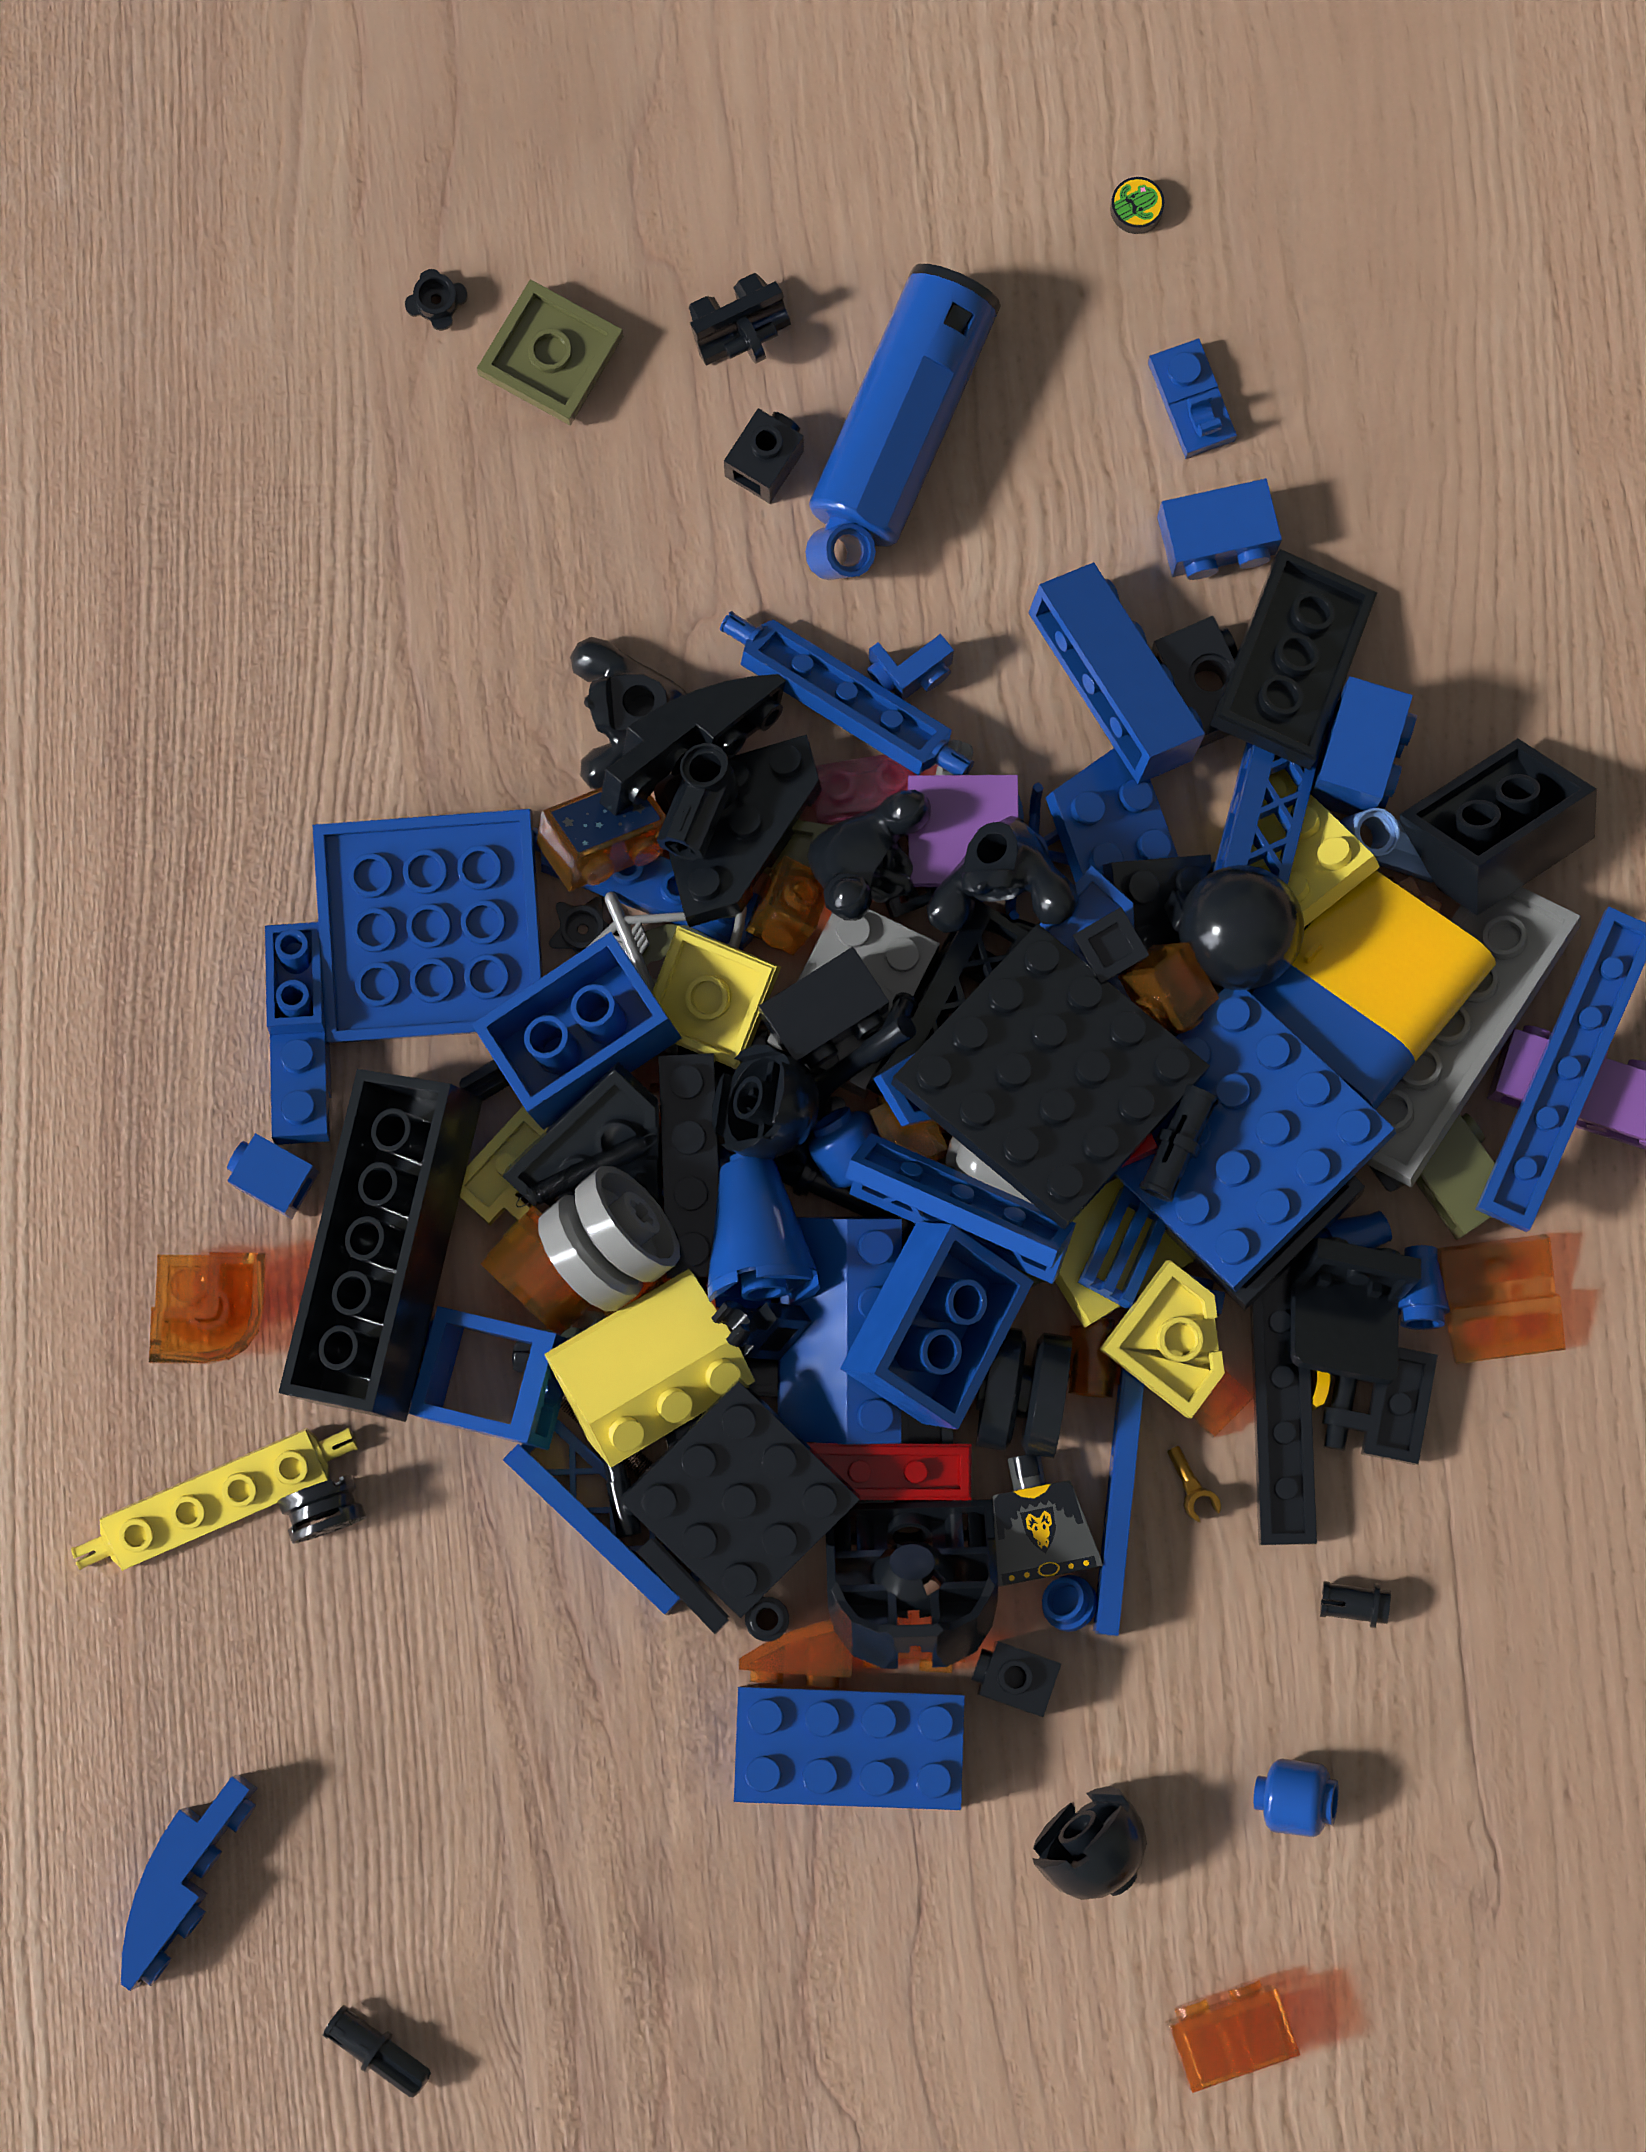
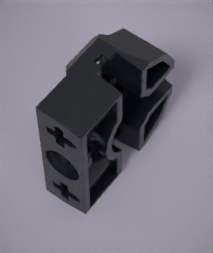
[826,1499,998,1669]

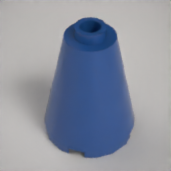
[707,1153,820,1311]

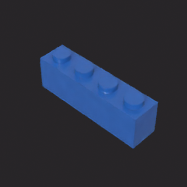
[1028,562,1205,784]

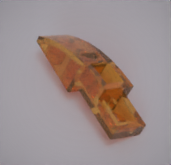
[739,1613,966,1688]

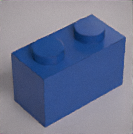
[1157,478,1282,580]

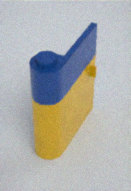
[1252,870,1496,1110]

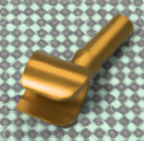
[1167,1446,1221,1523]

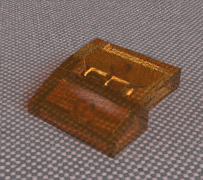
[1437,1234,1566,1364]

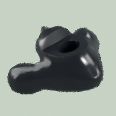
[570,637,687,791]
[807,790,931,921]
[926,816,1079,933]

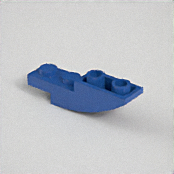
[265,922,332,1145]
[121,1775,257,1991]

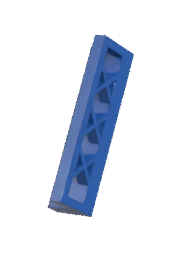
[1213,742,1322,885]
[845,1133,1076,1284]
[503,1419,701,1615]

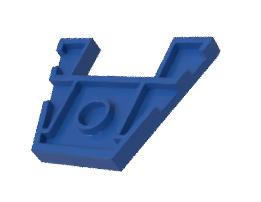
[1045,748,1216,882]

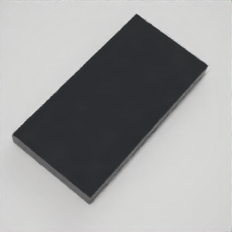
[1210,549,1378,770]

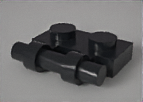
[1322,1347,1438,1465]

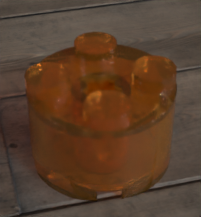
[480,1205,591,1335]

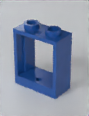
[408,1306,569,1450]

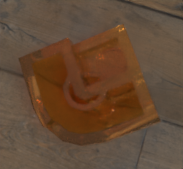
[149,1252,267,1364]

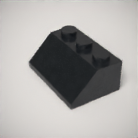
[1400,738,1597,916]

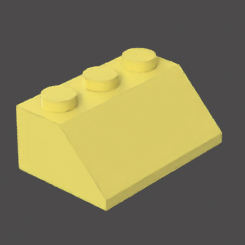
[544,1269,755,1468]

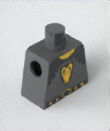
[991,1454,1102,1587]

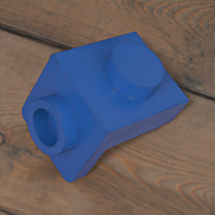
[867,634,954,700]

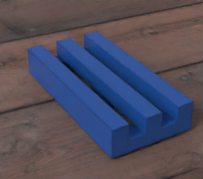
[1078,1185,1166,1308]

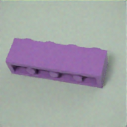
[1487,1025,1646,1150]

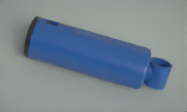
[805,264,1001,580]

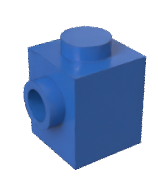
[227,1133,320,1219]

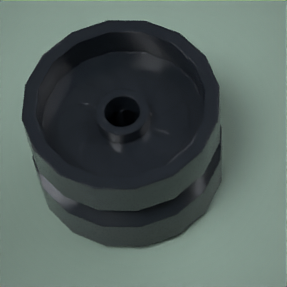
[976,1327,1072,1458]

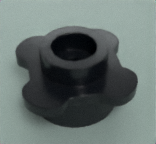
[405,269,468,331]

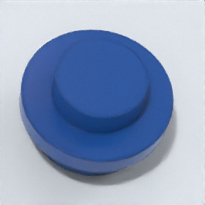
[1042,1575,1097,1632]

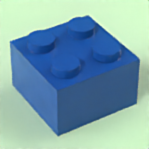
[1310,676,1417,816]

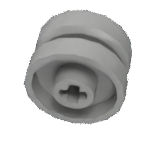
[538,1166,680,1311]

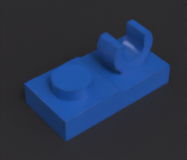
[1148,338,1237,459]

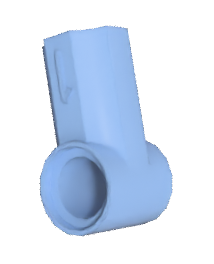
[1340,808,1434,883]

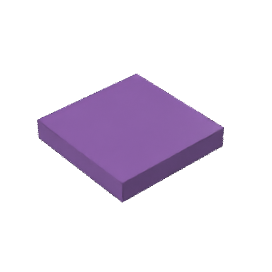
[908,775,1018,887]

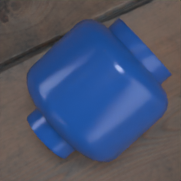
[808,1106,883,1189]
[1253,1759,1339,1837]

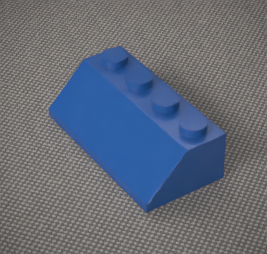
[778,1216,902,1444]

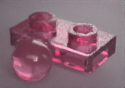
[814,754,917,824]

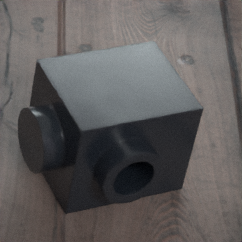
[724,408,804,504]
[971,1641,1061,1717]

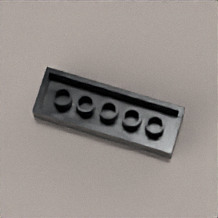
[278,1069,483,1422]

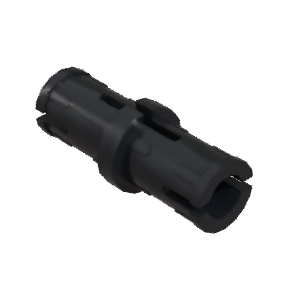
[1139,1084,1219,1202]

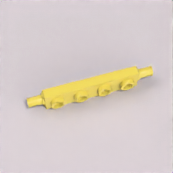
[71,1427,358,1571]

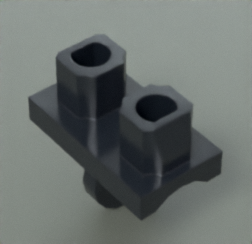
[689,273,791,366]

